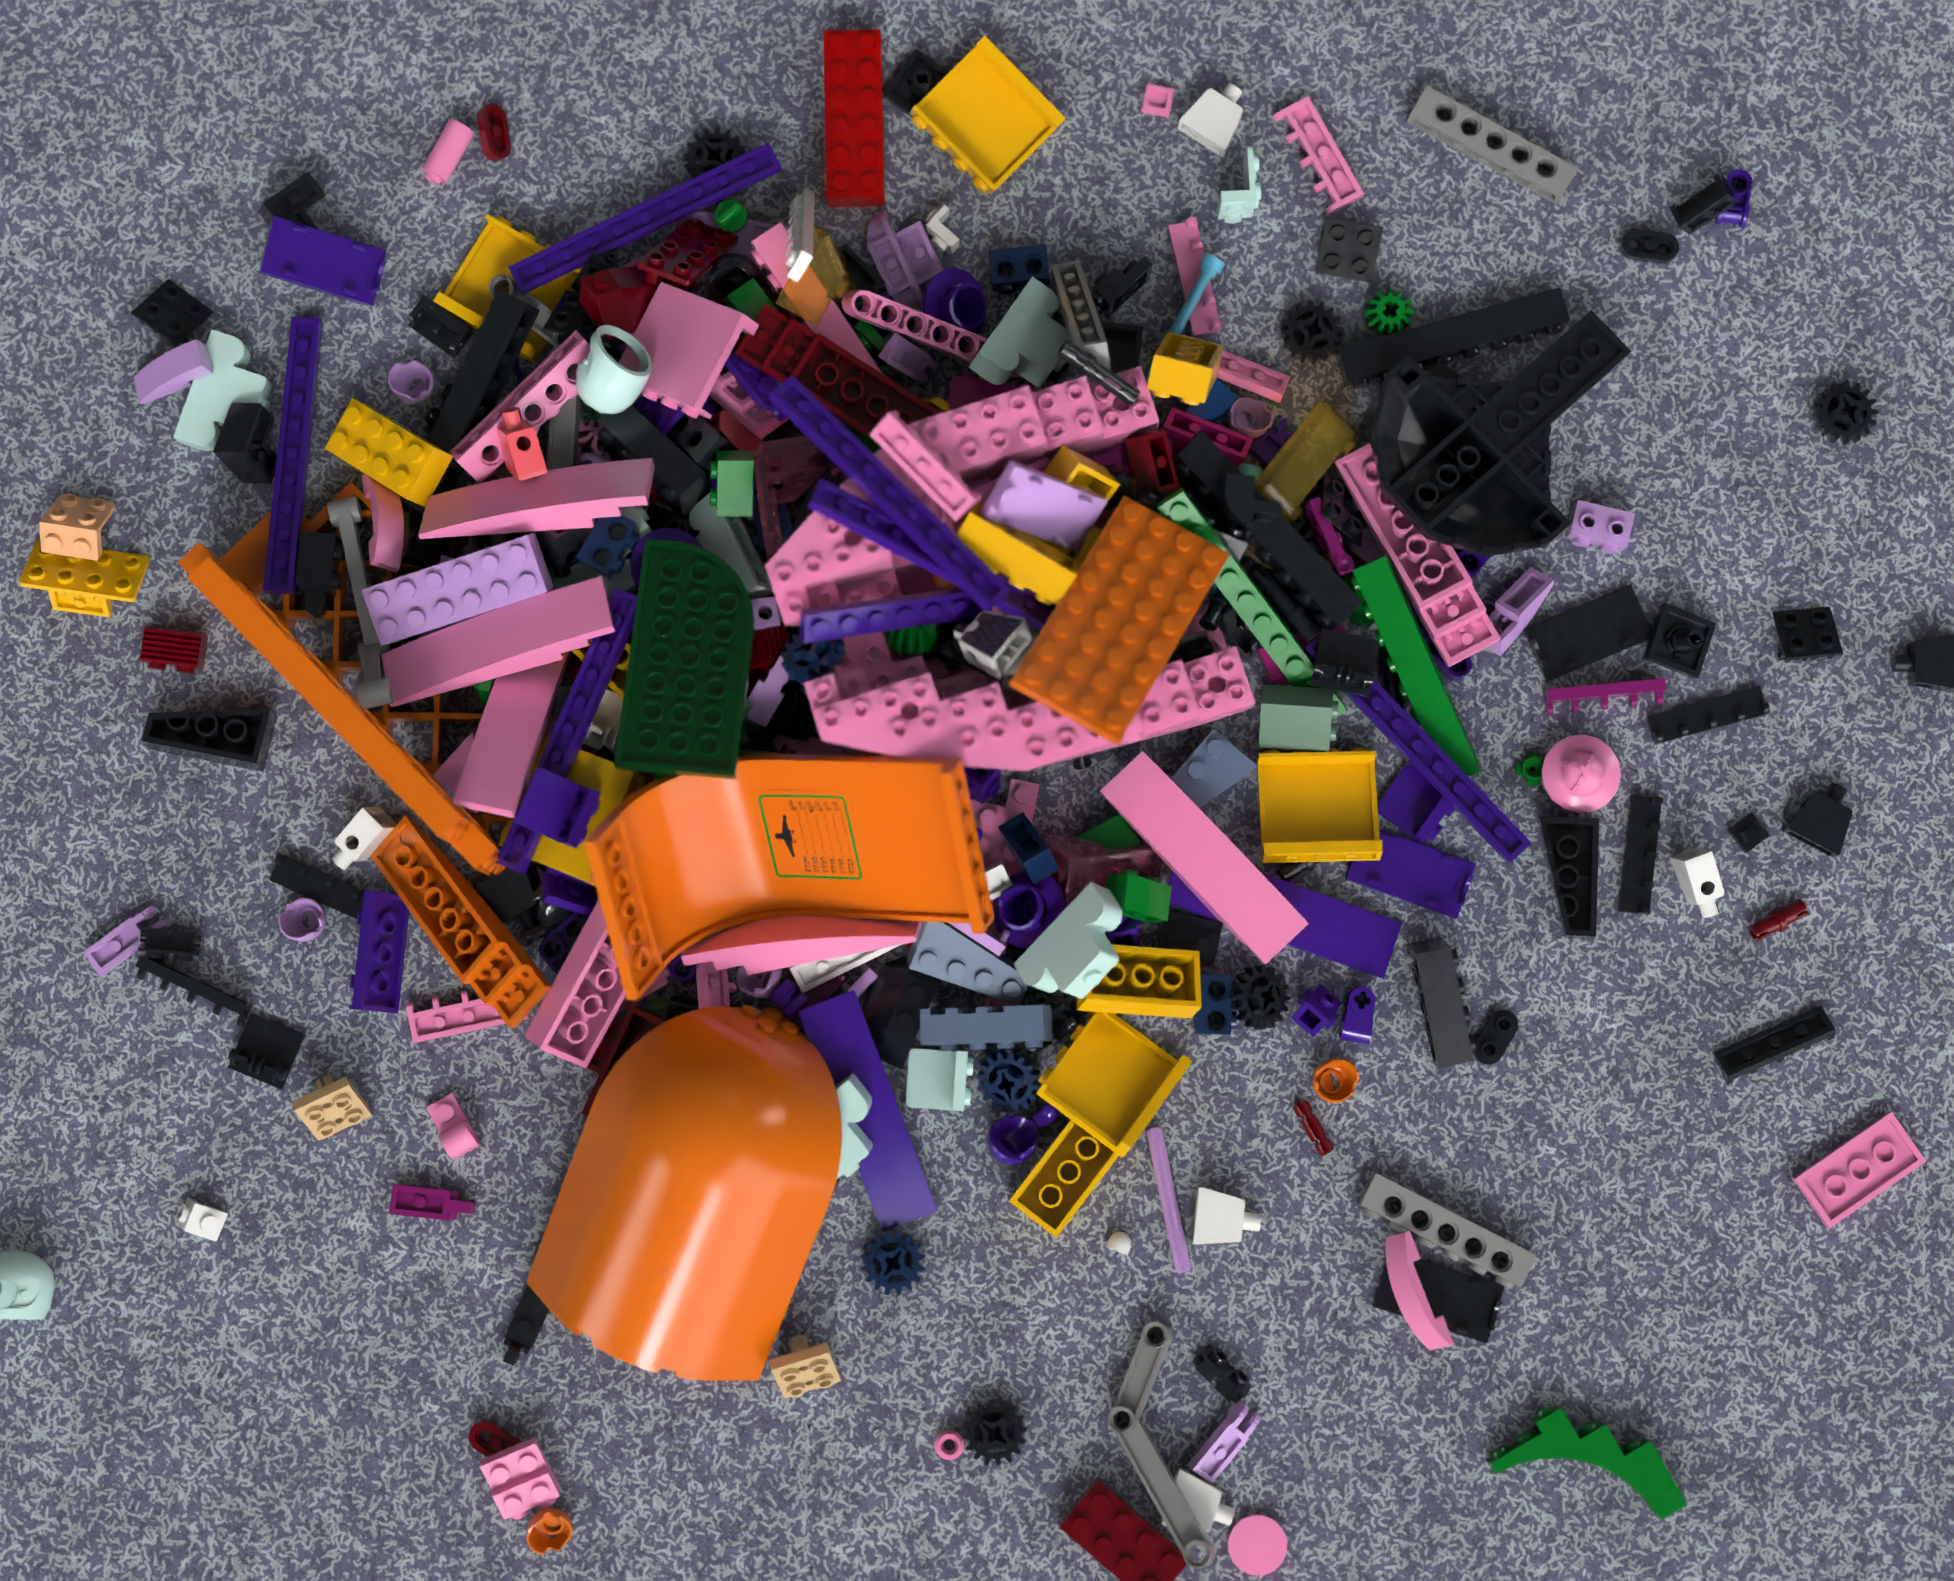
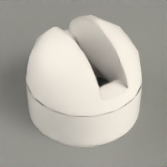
[1106,1232,1132,1256]

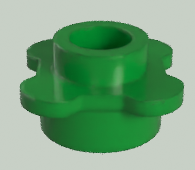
[1515,752,1544,787]

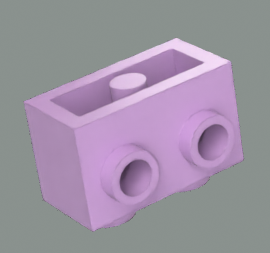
[1566,500,1635,554]

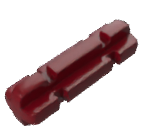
[1293,1100,1334,1156]

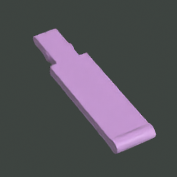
[740,652,790,750]

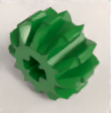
[1364,288,1414,336]
[885,624,937,656]

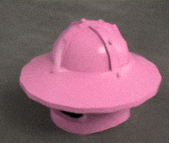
[1541,734,1621,813]

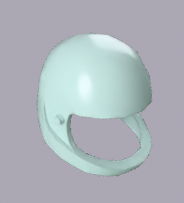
[576,325,653,415]
[0,1249,55,1320]

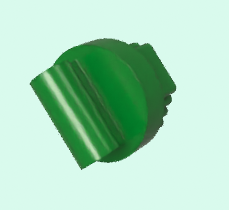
[715,199,748,234]

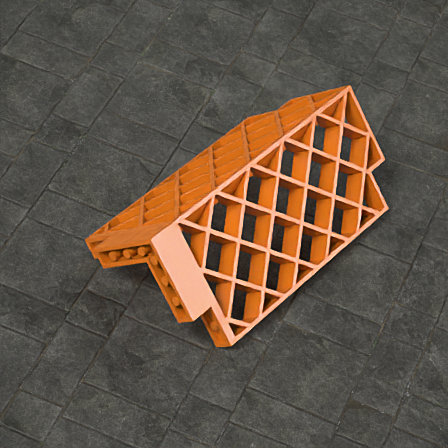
[177,482,510,877]

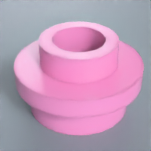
[934,1429,964,1460]

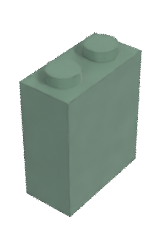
[1259,685,1339,752]

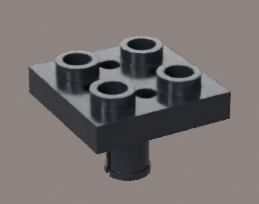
[883,49,949,117]
[401,510,460,568]
[1643,603,1716,679]
[766,679,815,741]

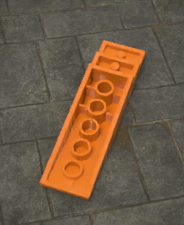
[370,815,552,1028]

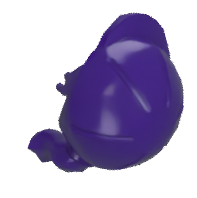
[987,1101,1058,1165]

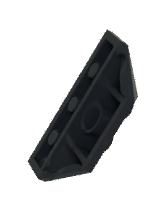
[863,955,941,1069]

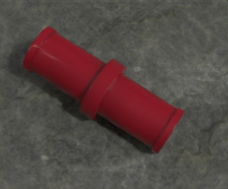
[1747,899,1809,942]

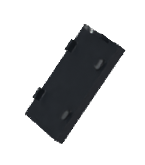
[1523,584,1652,682]
[1372,1259,1505,1344]

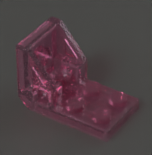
[752,436,826,558]
[1041,833,1162,906]

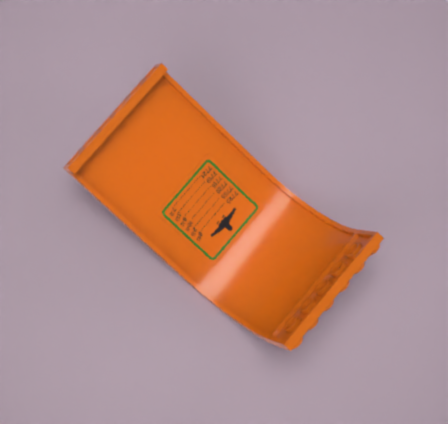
[584,754,994,1000]

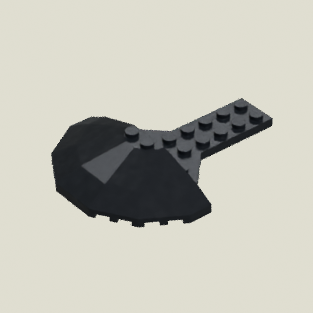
[1368,310,1632,557]

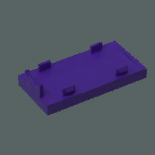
[258,216,386,307]
[1345,829,1476,919]
[349,890,409,1014]

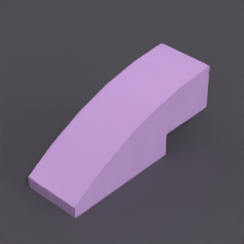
[134,339,213,404]
[1487,567,1554,656]

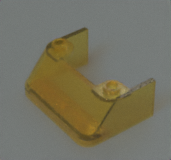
[776,225,857,326]
[1254,398,1357,523]

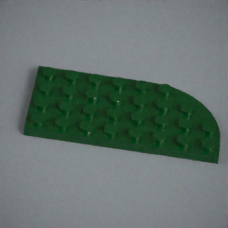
[614,539,755,780]

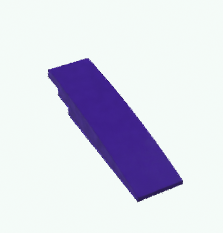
[1167,871,1402,979]
[798,990,938,1232]

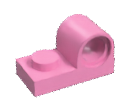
[426,1093,482,1159]

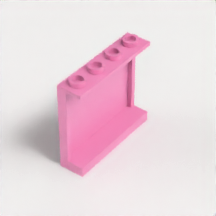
[619,282,759,419]

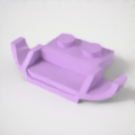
[867,210,944,313]

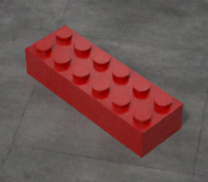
[823,29,885,208]

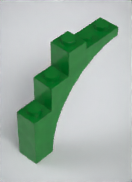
[1486,1404,1688,1520]

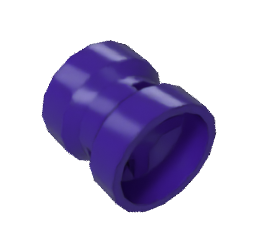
[768,978,809,1019]

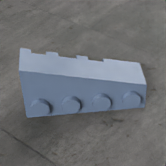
[1171,729,1259,809]
[906,921,1028,1006]
[920,1005,1053,1051]

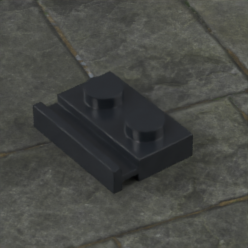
[1157,911,1223,965]

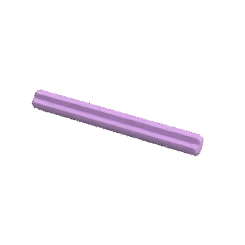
[1146,1126,1191,1273]

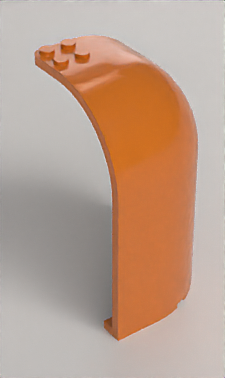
[526,1005,842,1381]

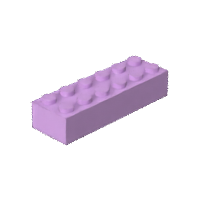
[361,532,554,646]

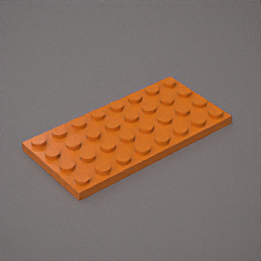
[1009,496,1230,746]

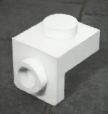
[926,205,959,255]
[176,1197,228,1242]

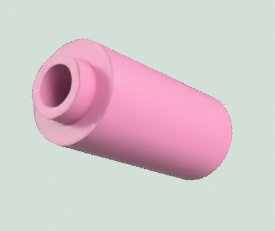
[421,119,474,185]

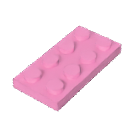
[1792,1112,1926,1228]

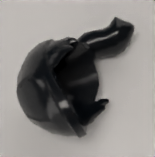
[707,253,780,311]
[517,865,573,946]

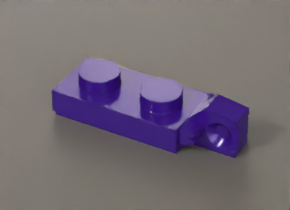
[725,355,787,422]

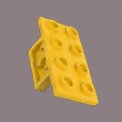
[19,540,150,618]

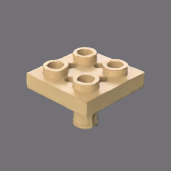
[292,1076,372,1141]
[769,1335,841,1399]

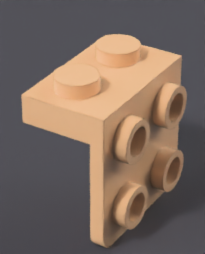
[39,494,115,561]

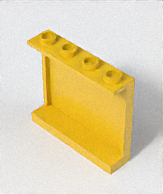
[910,35,1066,195]
[433,214,584,365]
[498,736,647,887]
[1257,748,1383,863]
[1036,1011,1193,1158]

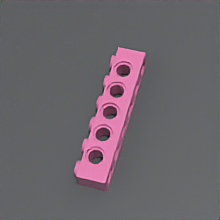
[449,330,590,484]

